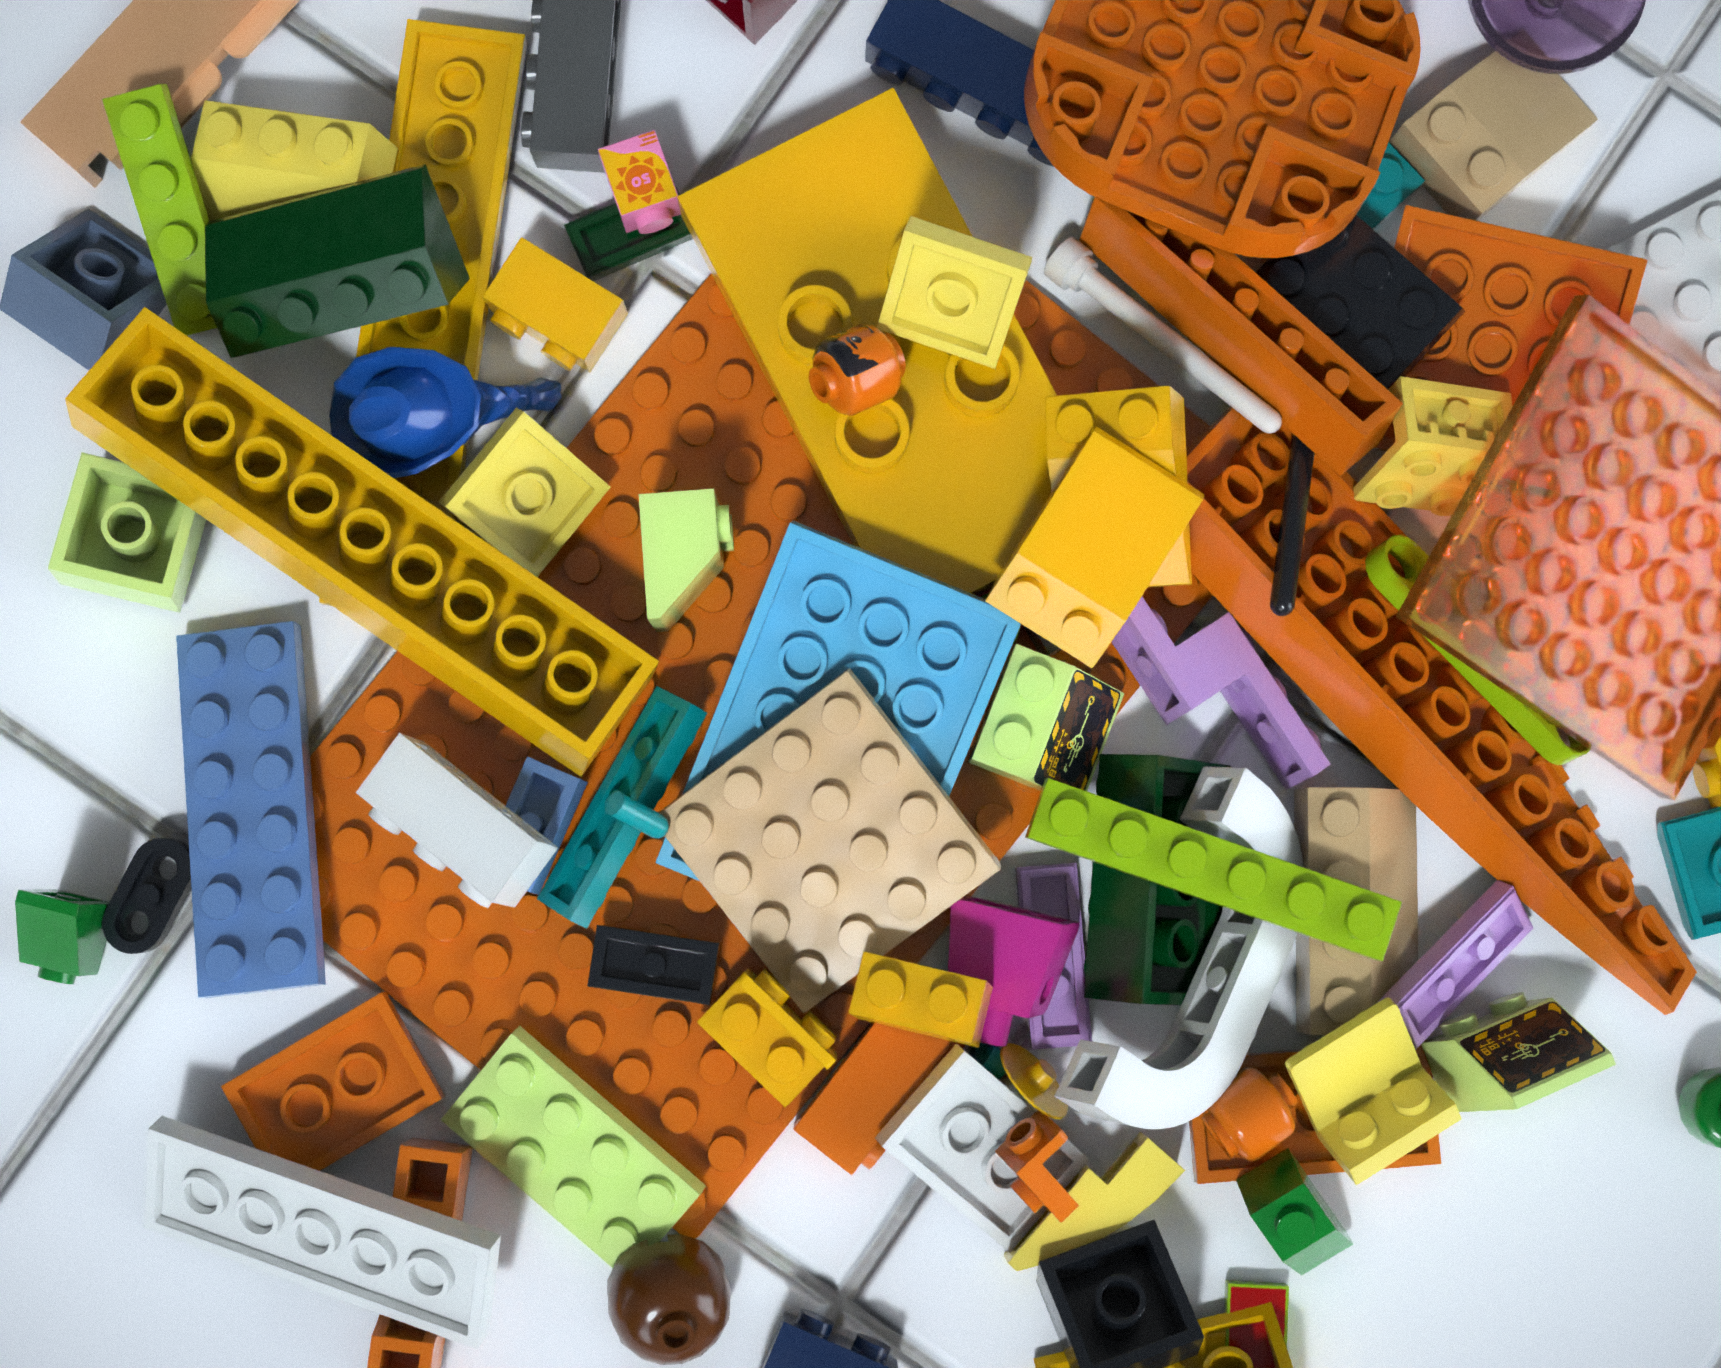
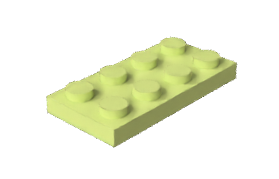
[441,1026,706,1268]

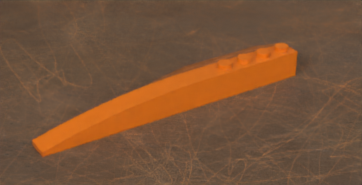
[1186,406,1697,1015]

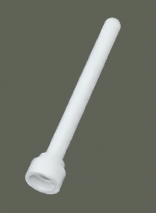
[1044,237,1282,434]

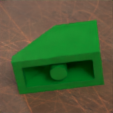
[15,889,109,985]
[1236,1148,1353,1276]

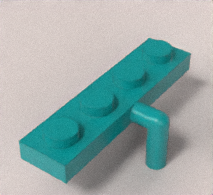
[537,686,707,929]

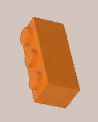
[793,1022,965,1176]

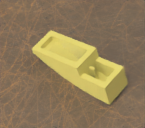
[1004,1131,1186,1271]

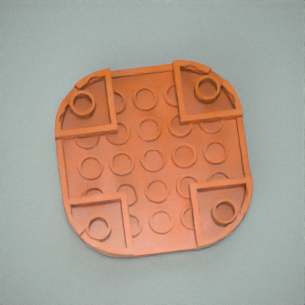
[1024,0,1421,258]

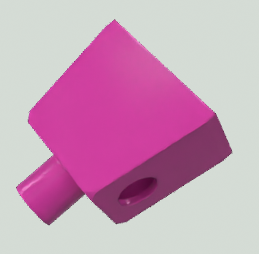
[948,896,1080,1046]

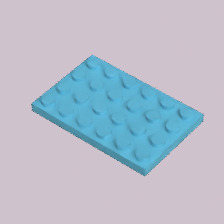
[655,521,1021,881]

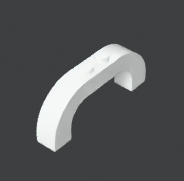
[1055,767,1304,1129]

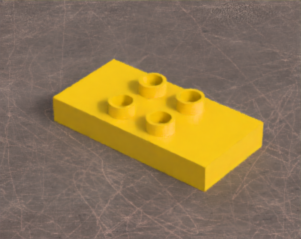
[677,88,1057,596]

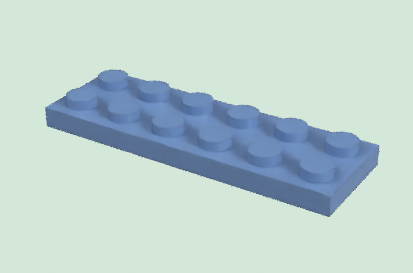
[176,621,326,999]

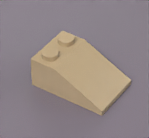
[1389,32,1598,221]

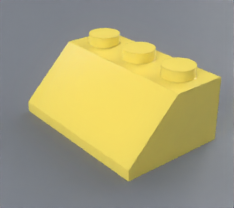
[191,100,398,221]

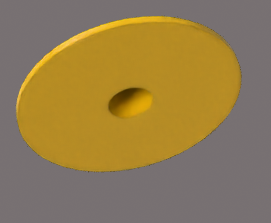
[1000,1043,1068,1119]

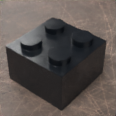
[1036,1219,1204,1368]

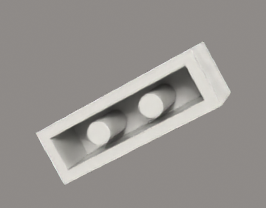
[356,733,558,908]

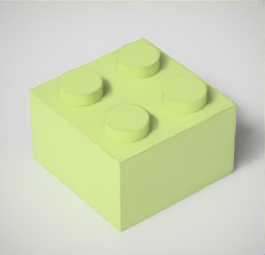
[48,452,206,613]

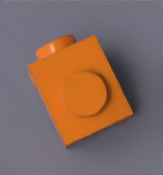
[995,1111,1079,1223]

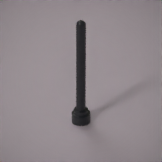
[1270,434,1315,616]

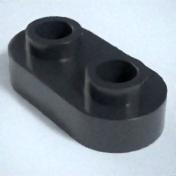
[102,838,191,954]

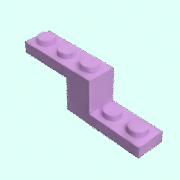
[1112,597,1331,790]

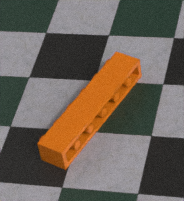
[1079,197,1403,476]

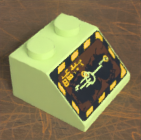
[968,644,1124,791]
[1421,992,1616,1112]

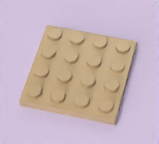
[658,667,1001,1014]

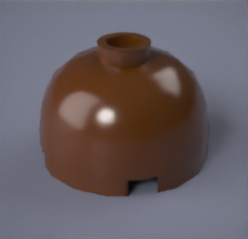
[607,1234,731,1365]

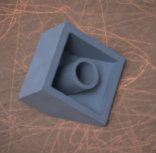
[0,209,167,370]

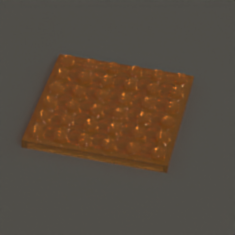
[1396,295,1721,800]

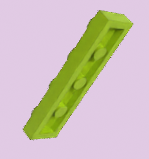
[102,84,217,336]

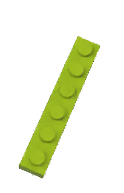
[1025,778,1402,961]

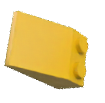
[1045,386,1192,587]
[985,426,1205,669]

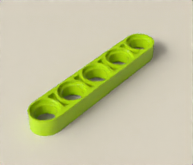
[1365,535,1594,766]

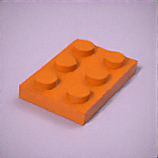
[221,991,446,1171]

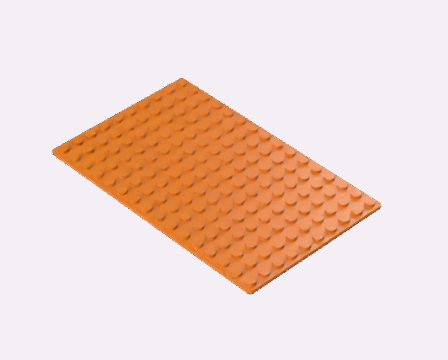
[310,274,1213,1238]

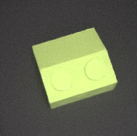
[639,489,734,632]

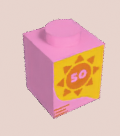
[597,130,681,234]

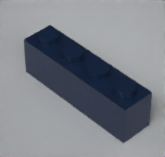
[865,0,1054,167]

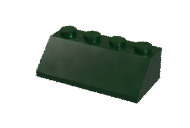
[205,164,470,359]
[1084,754,1231,1005]

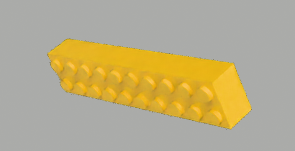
[65,307,659,777]

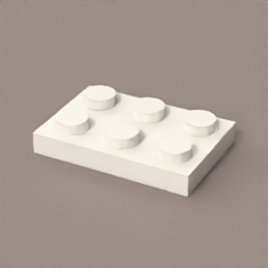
[875,1043,1090,1253]

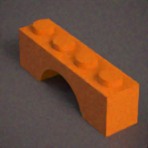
[367,1137,473,1368]

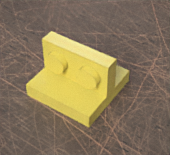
[877,216,1033,369]
[439,407,611,577]

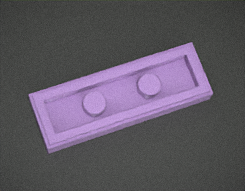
[1015,863,1092,1050]
[1377,880,1534,1050]

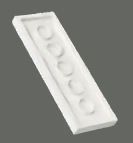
[143,1115,501,1349]

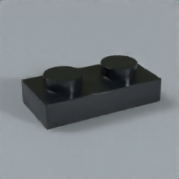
[587,925,720,1005]

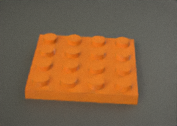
[1374,205,1648,499]

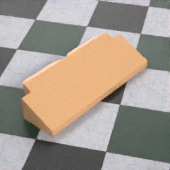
[20,0,300,188]

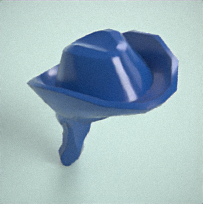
[329,347,562,478]

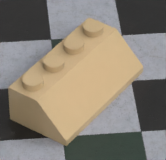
[1294,787,1418,1035]

